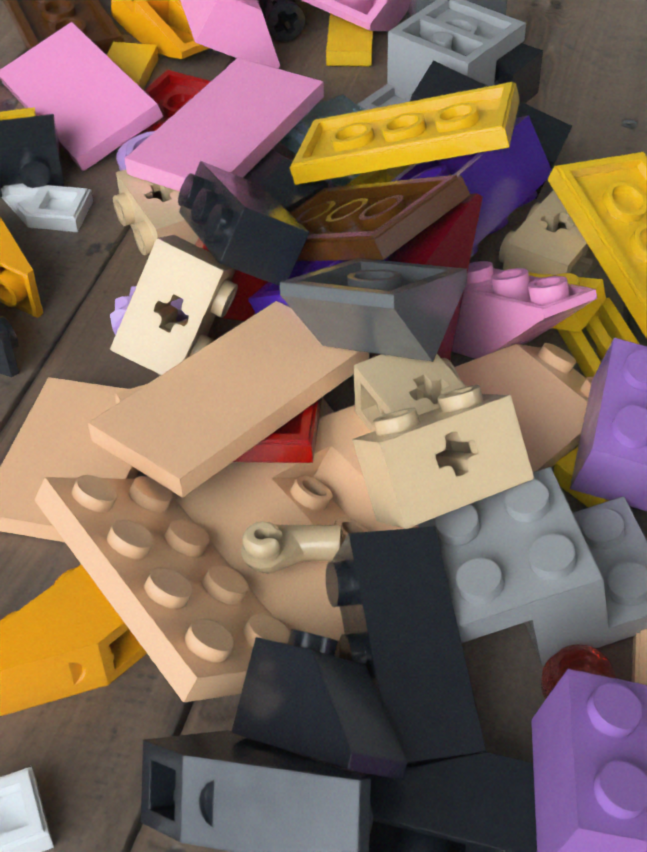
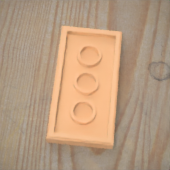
[88,301,369,498]

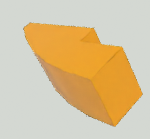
[111,0,209,59]

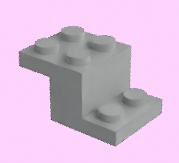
[357,0,526,112]
[418,467,647,666]

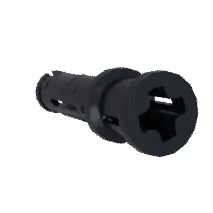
[257,0,305,41]

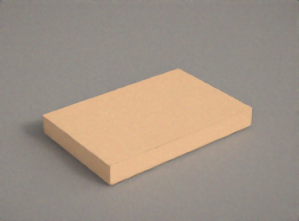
[0,377,139,542]

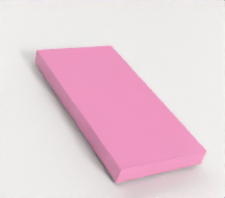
[0,22,163,171]
[125,58,324,191]

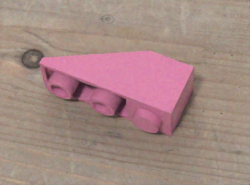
[452,261,597,359]

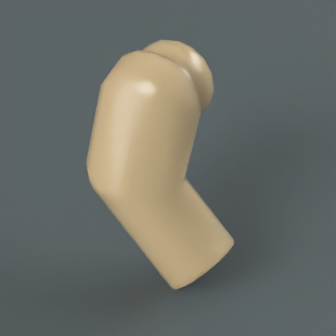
[241,521,343,574]

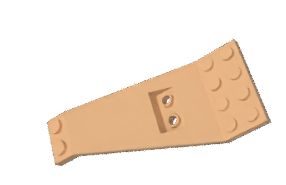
[34,343,593,703]

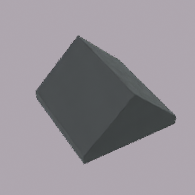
[280,258,467,362]

